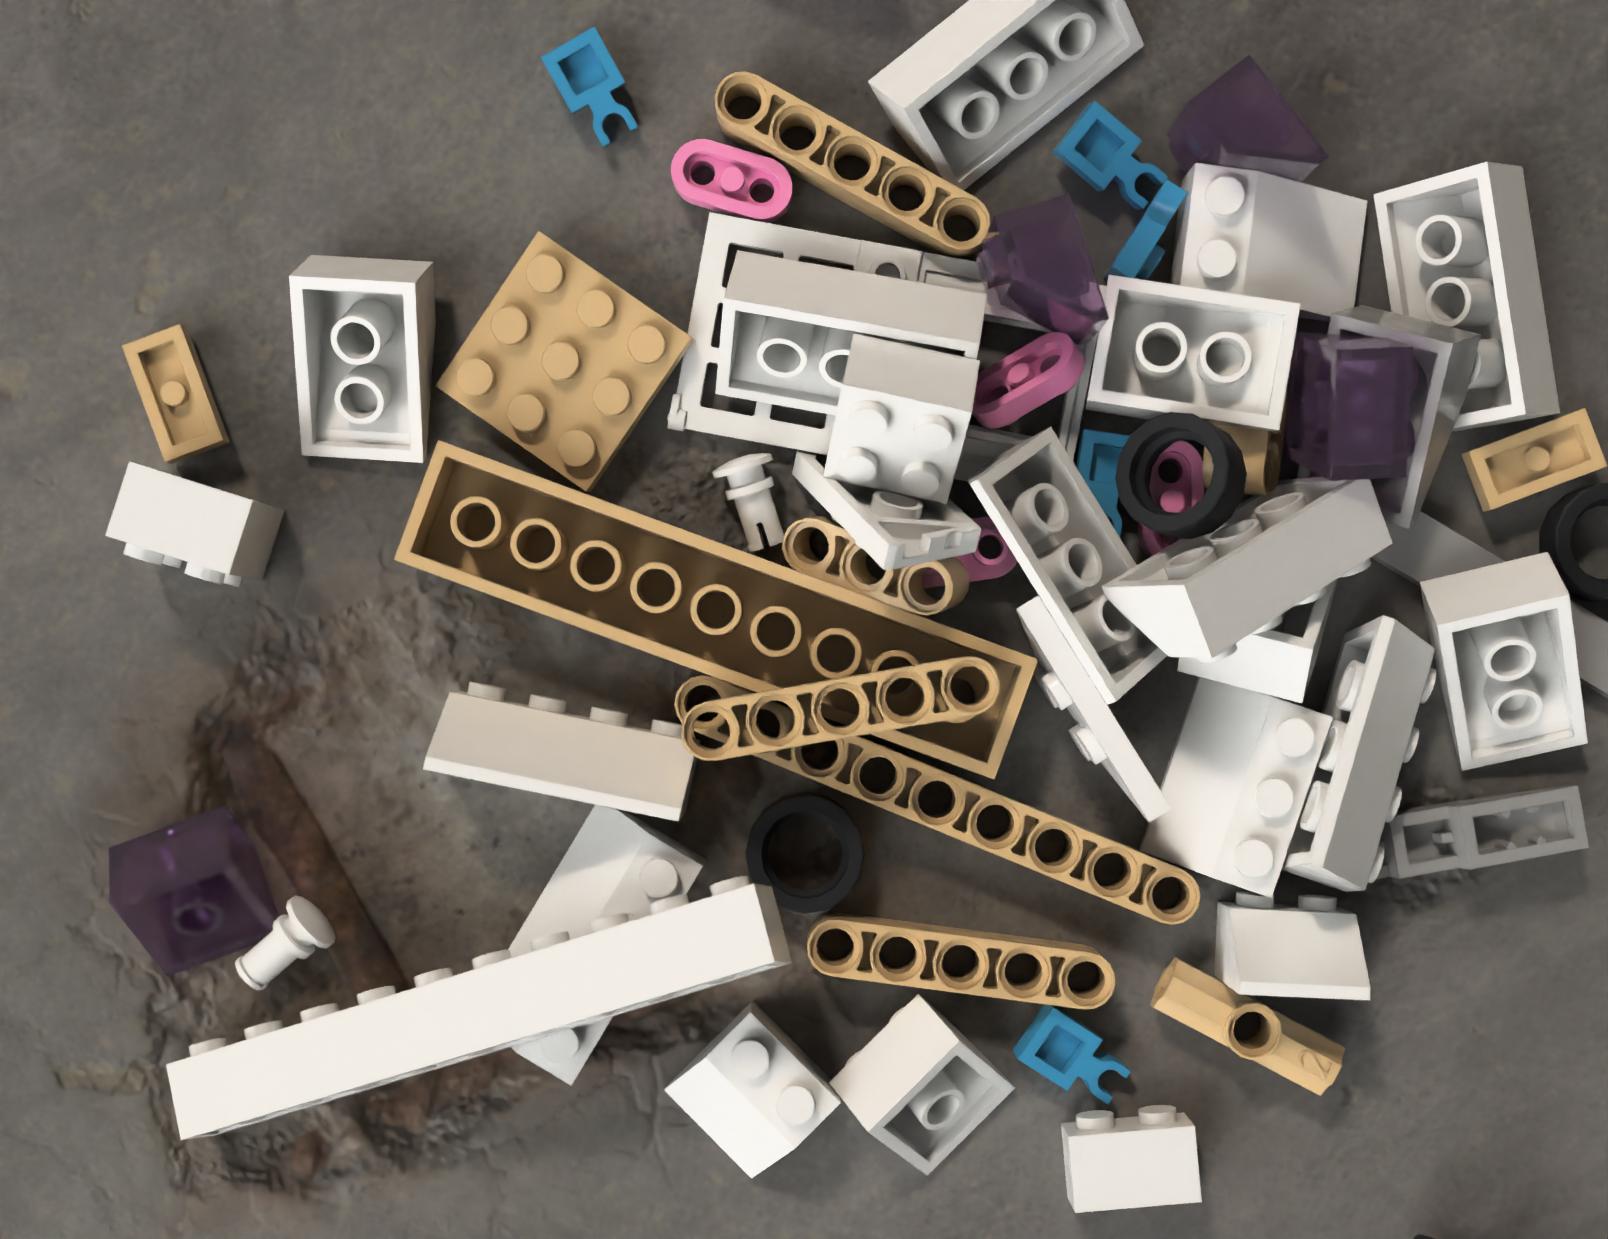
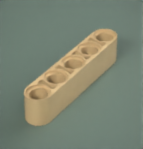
[715,71,990,260]
[681,657,1000,761]
[807,912,1115,1009]

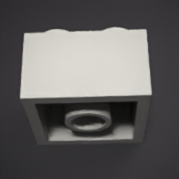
[823,333,980,504]
[105,461,285,587]

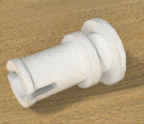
[712,453,785,552]
[235,895,335,990]

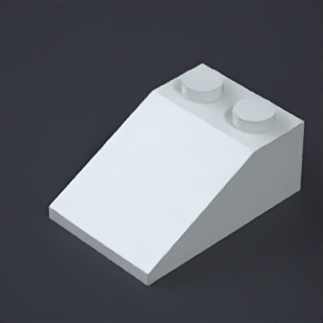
[1169,163,1367,322]
[289,255,436,463]
[1086,275,1301,432]
[1420,552,1588,771]

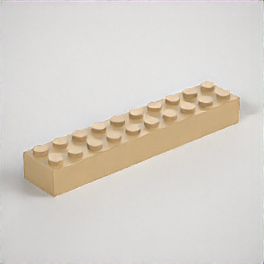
[394,440,1038,780]

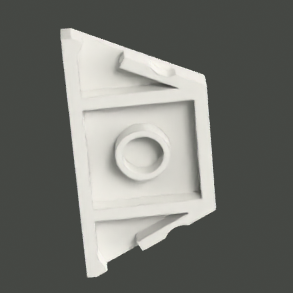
[792,451,982,570]
[1016,595,1172,822]

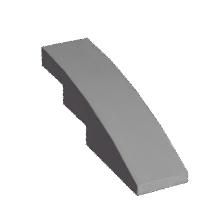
[1322,785,1589,888]

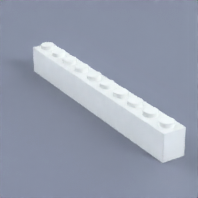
[166,876,792,1140]

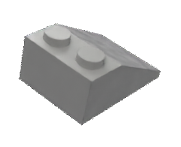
[1296,305,1481,529]

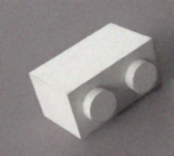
[1061,1105,1202,1213]

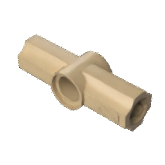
[1150,957,1346,1096]

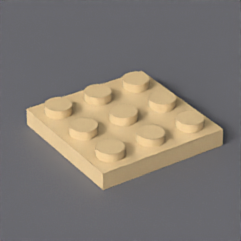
[435,231,695,492]

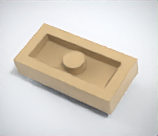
[122,324,230,464]
[1461,408,1607,512]

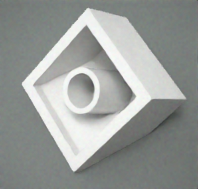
[1177,579,1338,703]
[1214,892,1371,1000]
[829,994,1015,1176]
[664,1000,841,1179]

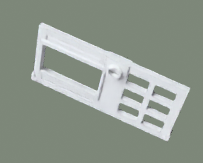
[667,212,1107,482]

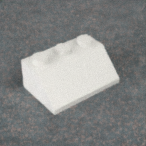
[1139,677,1333,898]

